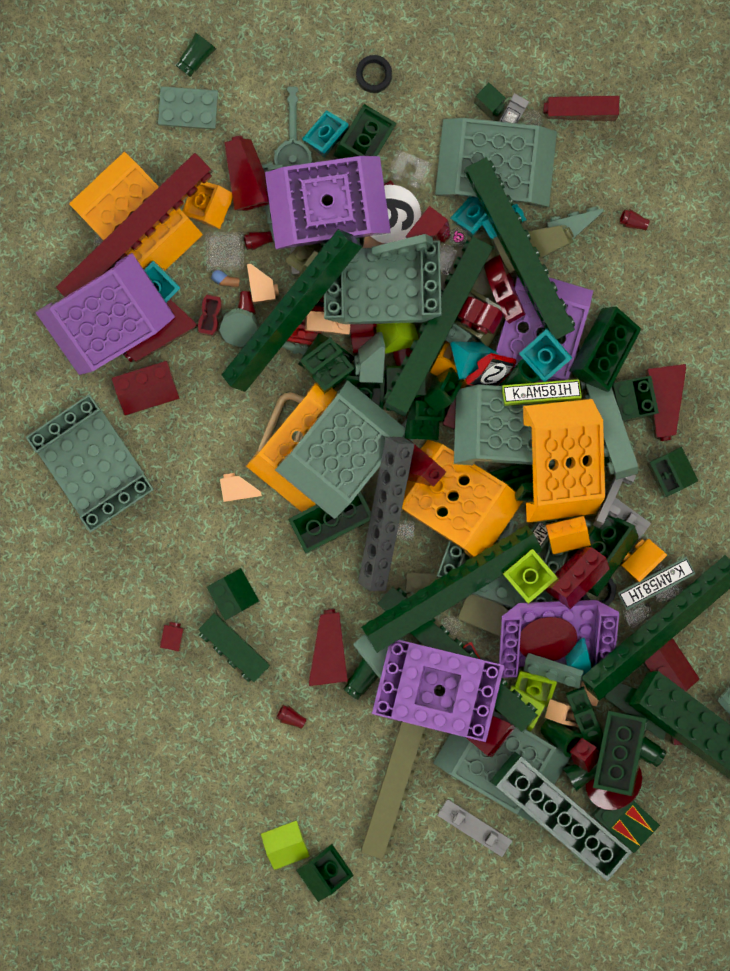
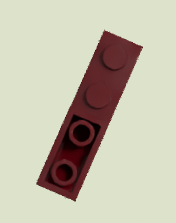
[484,254,526,324]

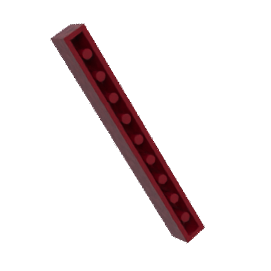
[56,153,213,297]

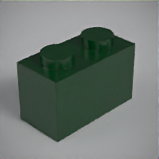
[474,82,506,118]
[424,367,464,412]

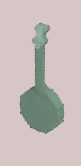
[274,87,312,166]
[219,308,309,356]

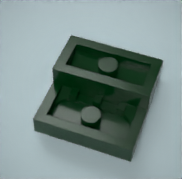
[300,337,355,394]
[404,400,445,440]

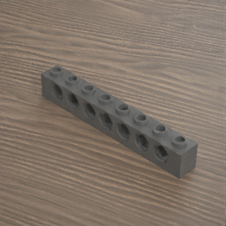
[358,437,414,591]

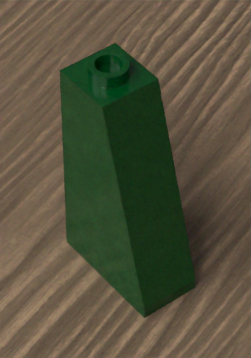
[604,683,666,740]

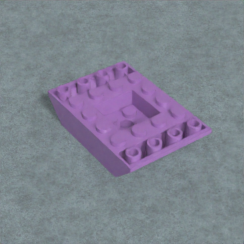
[265,156,391,249]
[372,640,504,742]

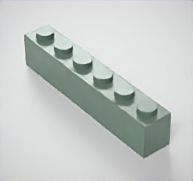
[579,380,638,480]

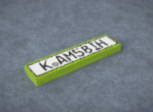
[502,379,582,406]

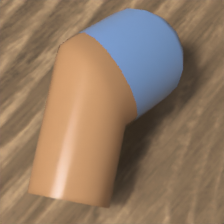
[211,270,240,287]

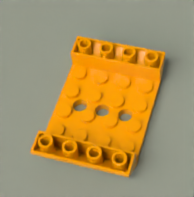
[69,152,203,271]
[246,382,337,512]
[523,399,605,522]
[401,440,523,558]

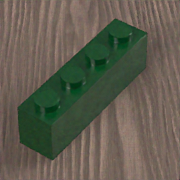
[198,613,270,682]

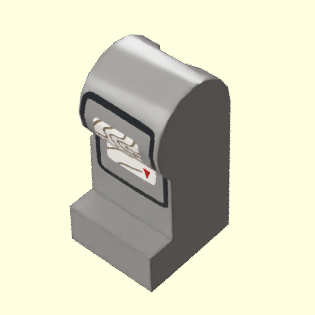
[499,93,529,123]

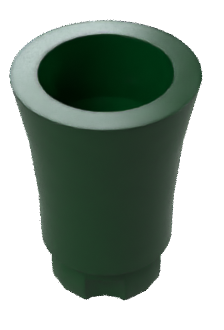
[176,32,216,77]
[499,359,540,386]
[343,657,379,700]
[540,719,583,757]
[641,736,666,767]
[564,762,598,792]

